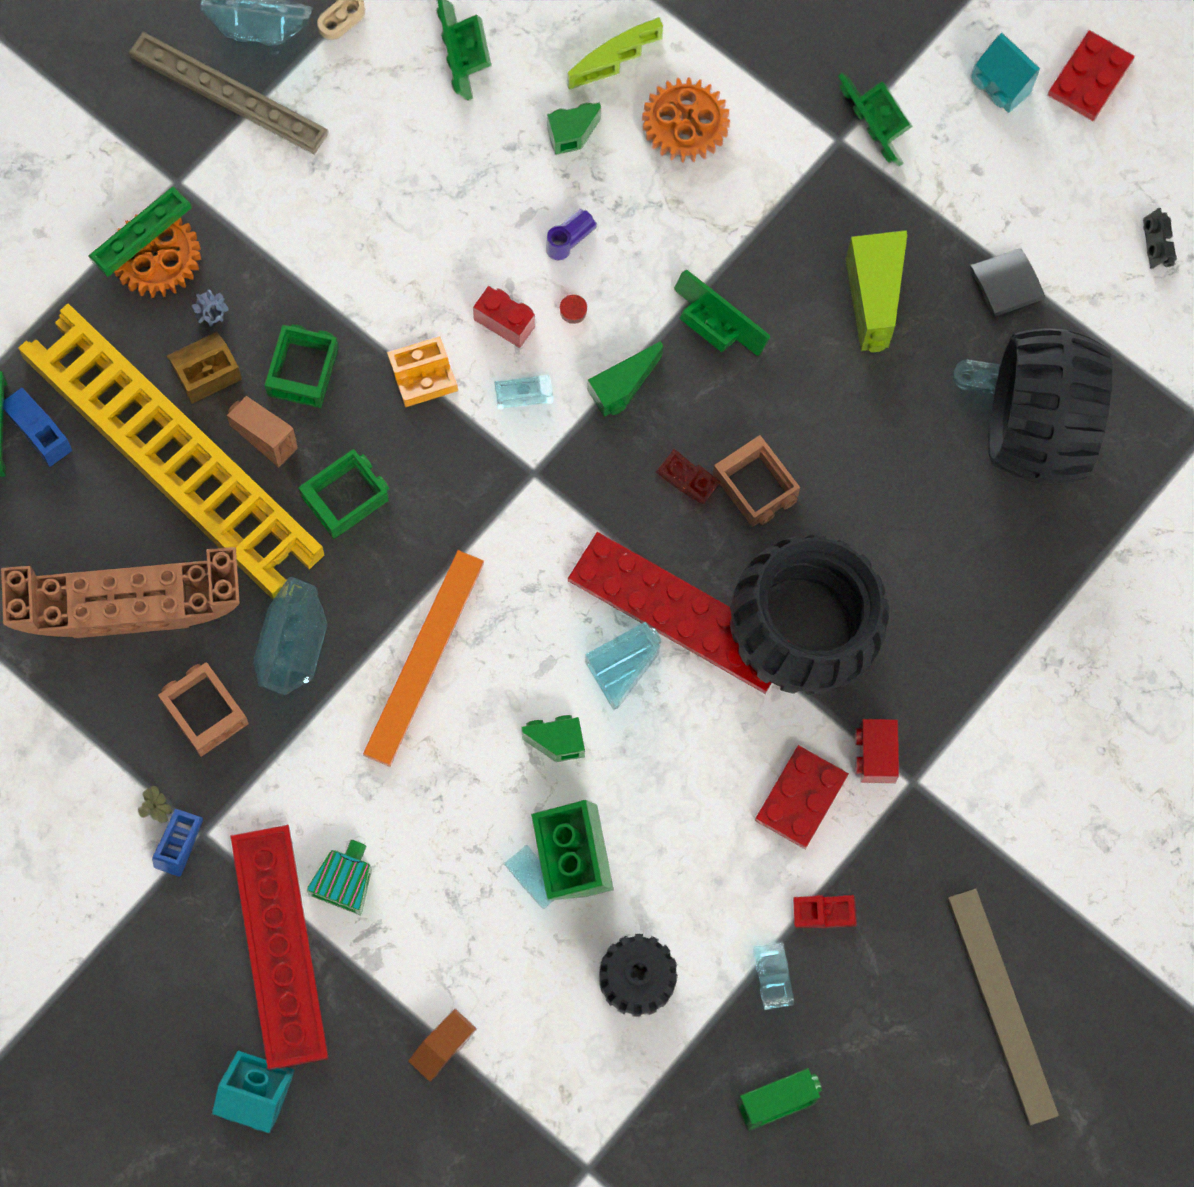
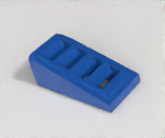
[152,809,203,877]

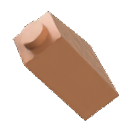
[227,396,298,468]

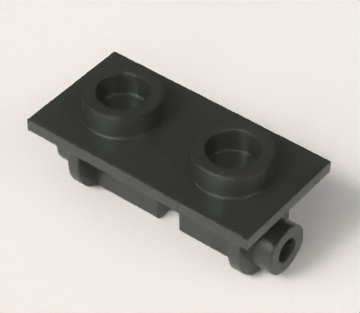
[1143,208,1177,269]

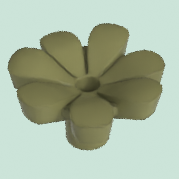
[138,786,172,823]

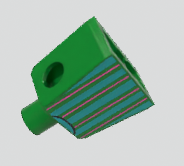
[307,840,372,916]

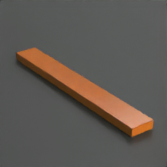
[363,550,484,767]

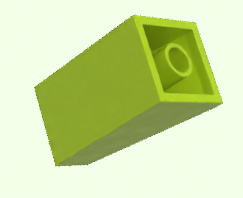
[846,231,907,352]

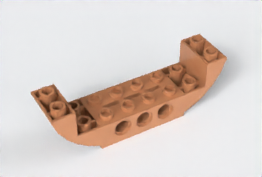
[1,547,240,638]

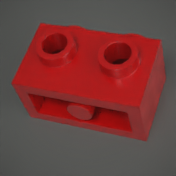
[473,286,535,348]
[855,719,899,783]

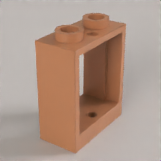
[713,435,800,527]
[158,662,249,757]

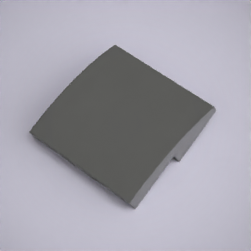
[971,248,1045,317]

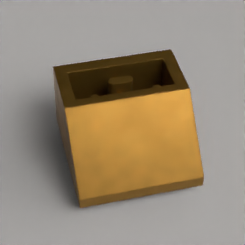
[167,332,242,404]

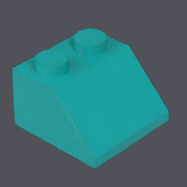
[971,32,1040,113]
[212,1051,294,1133]

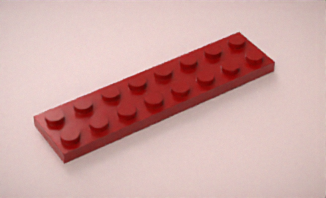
[568,532,794,695]
[230,825,329,1070]

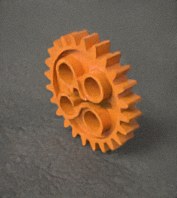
[642,77,730,163]
[114,214,201,298]

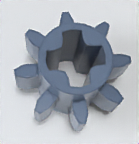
[191,289,228,326]

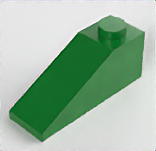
[587,341,663,417]

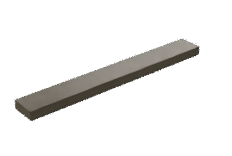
[129,32,329,155]
[947,889,1059,1126]

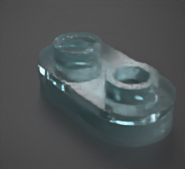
[953,360,1000,394]

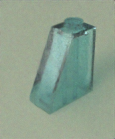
[585,622,662,710]

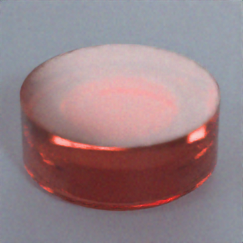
[560,294,587,324]

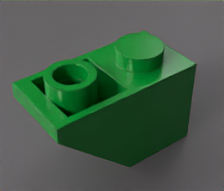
[547,102,601,155]
[521,715,585,762]

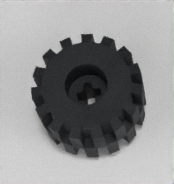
[599,934,678,1017]

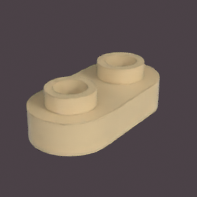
[318,0,365,40]

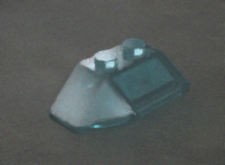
[200,0,313,46]
[253,576,328,696]

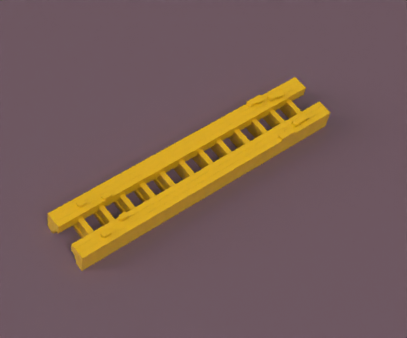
[18,304,324,602]

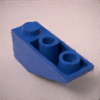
[3,388,73,467]

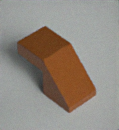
[408,1009,477,1081]

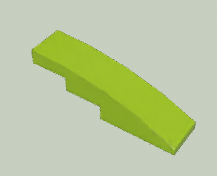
[567,17,663,89]

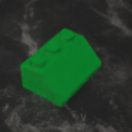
[531,800,614,901]

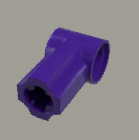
[546,208,597,260]

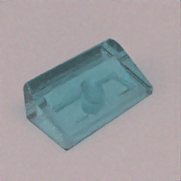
[494,375,553,409]

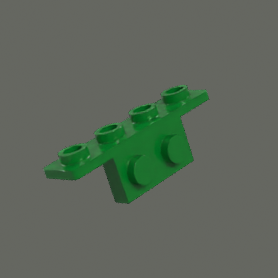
[436,0,492,101]
[838,73,913,167]
[674,269,770,356]

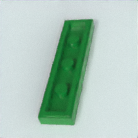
[88,186,192,277]

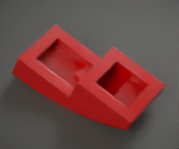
[793,895,857,928]

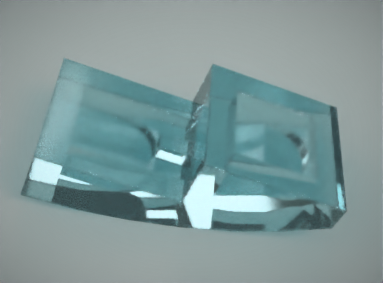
[503,845,554,909]
[753,942,794,1010]

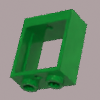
[265,324,339,408]
[298,449,389,540]
[737,1069,822,1131]

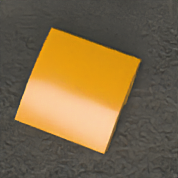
[387,336,459,407]

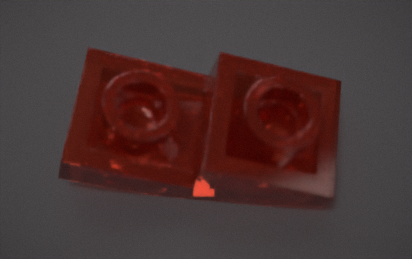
[656,449,720,504]

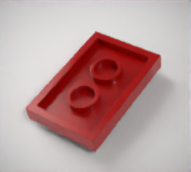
[1047,30,1135,122]
[755,745,849,850]

